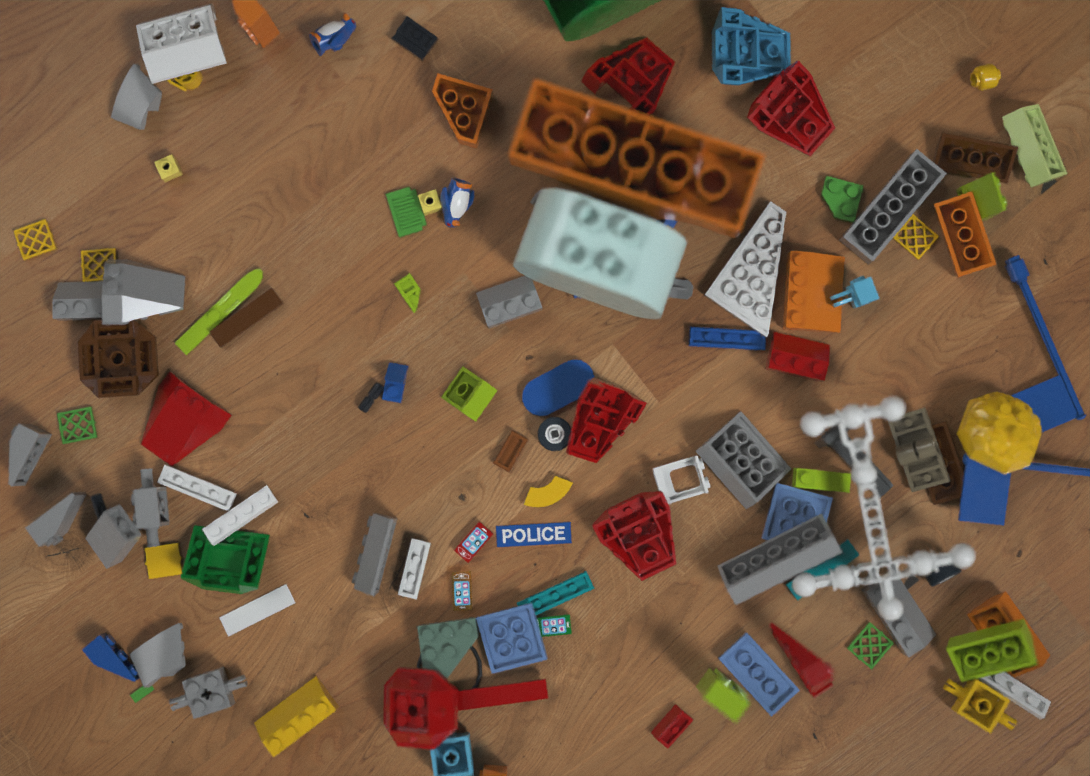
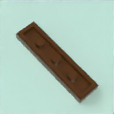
[209,288,283,348]

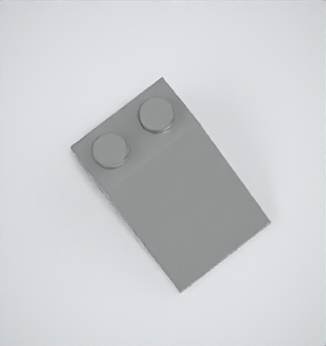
[9,423,52,486]
[25,492,87,547]

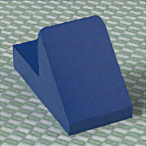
[382,362,408,403]

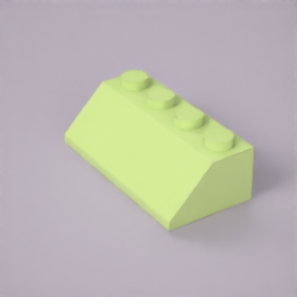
[1002,104,1067,187]

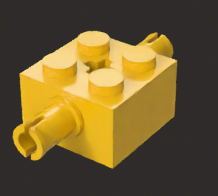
[943,678,1017,734]

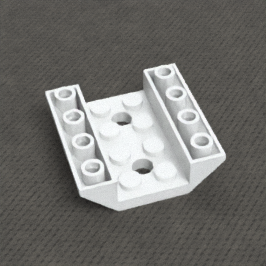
[136,3,227,84]

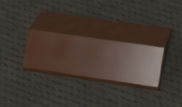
[933,132,1018,184]
[928,421,964,505]

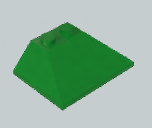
[180,525,270,594]

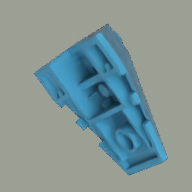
[712,7,791,86]

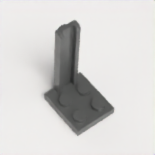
[814,425,894,499]

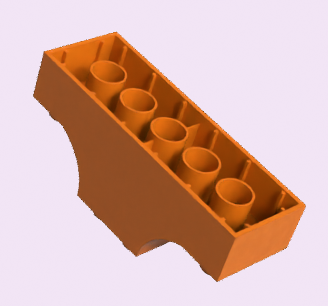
[509,79,765,238]

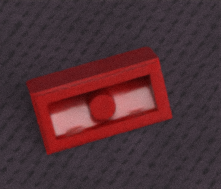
[651,704,693,749]

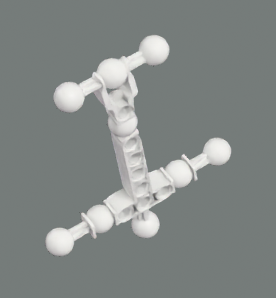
[792,396,975,621]

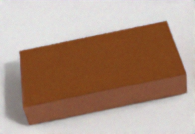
[493,430,528,473]

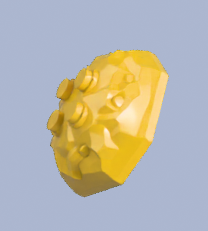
[957,391,1042,475]

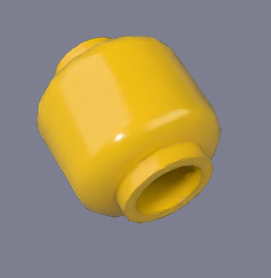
[970,64,1001,91]

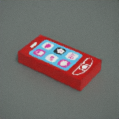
[454,521,493,563]

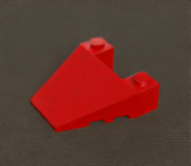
[581,37,675,117]
[769,623,834,699]

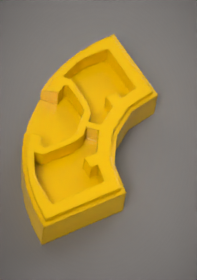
[524,476,573,507]

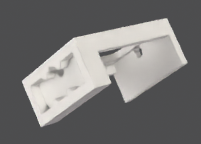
[652,455,710,504]

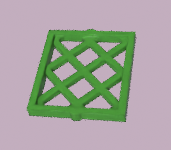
[57,407,98,444]
[847,622,894,670]

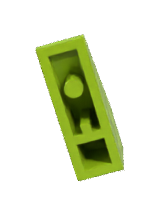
[792,468,851,493]

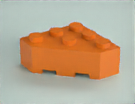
[432,73,493,149]

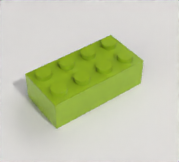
[696,668,750,722]

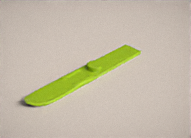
[175,269,263,355]

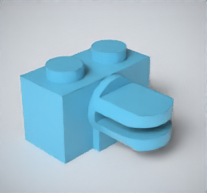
[830,276,879,309]

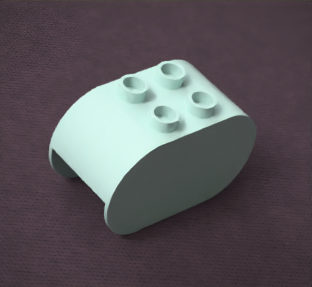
[513,188,687,319]

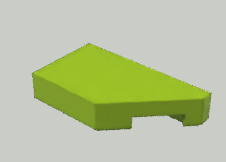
[394,273,421,313]

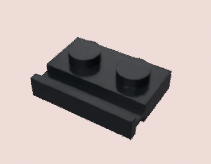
[391,16,439,62]

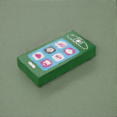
[537,614,572,637]

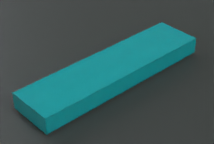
[785,539,859,600]
[517,571,594,615]

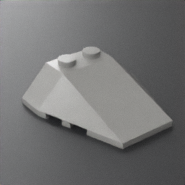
[102,259,185,325]

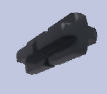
[358,382,384,413]

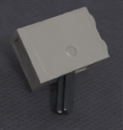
[85,493,142,569]

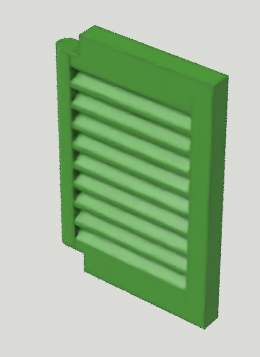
[386,187,427,238]

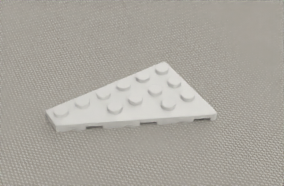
[705,201,786,338]

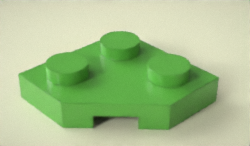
[821,176,863,223]

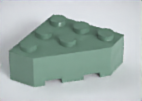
[417,617,479,679]

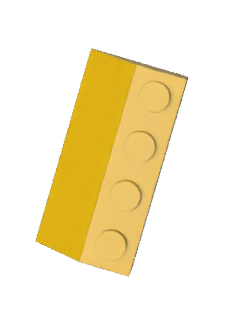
[254,676,339,758]

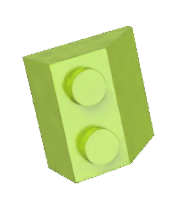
[441,366,498,422]

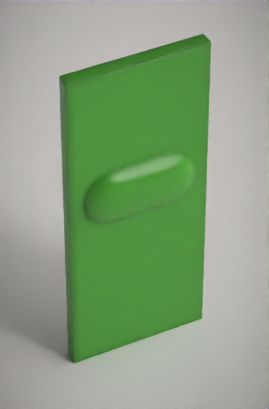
[130,686,154,703]

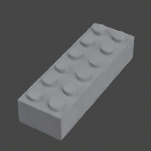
[839,149,947,264]
[717,514,842,605]

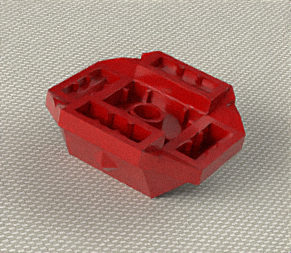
[383,667,458,750]

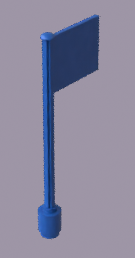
[1005,255,1086,433]
[958,453,1090,525]

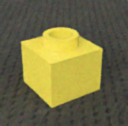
[154,154,183,182]
[418,189,443,216]

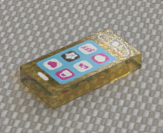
[452,571,473,611]

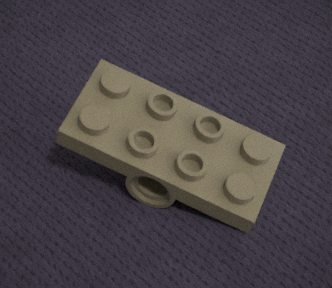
[888,407,950,492]

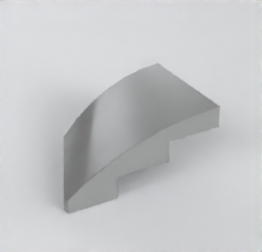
[111,64,162,130]
[129,623,185,688]

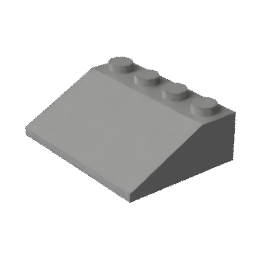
[696,411,791,509]

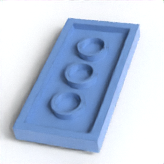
[718,632,800,717]

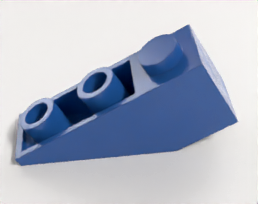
[82,633,140,682]

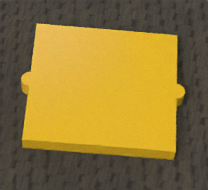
[145,543,183,579]

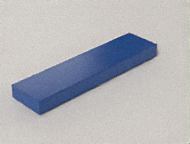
[688,327,766,351]

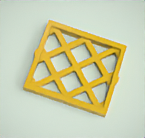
[892,214,939,260]
[13,219,57,261]
[81,248,117,282]

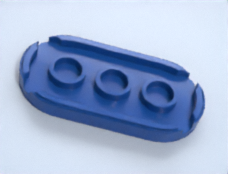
[522,360,594,416]

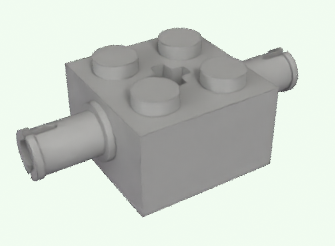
[131,469,170,547]
[169,666,248,719]

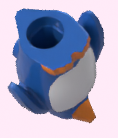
[309,13,356,56]
[440,177,474,228]

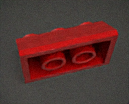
[765,332,830,382]

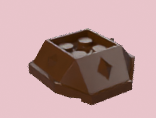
[78,320,159,398]

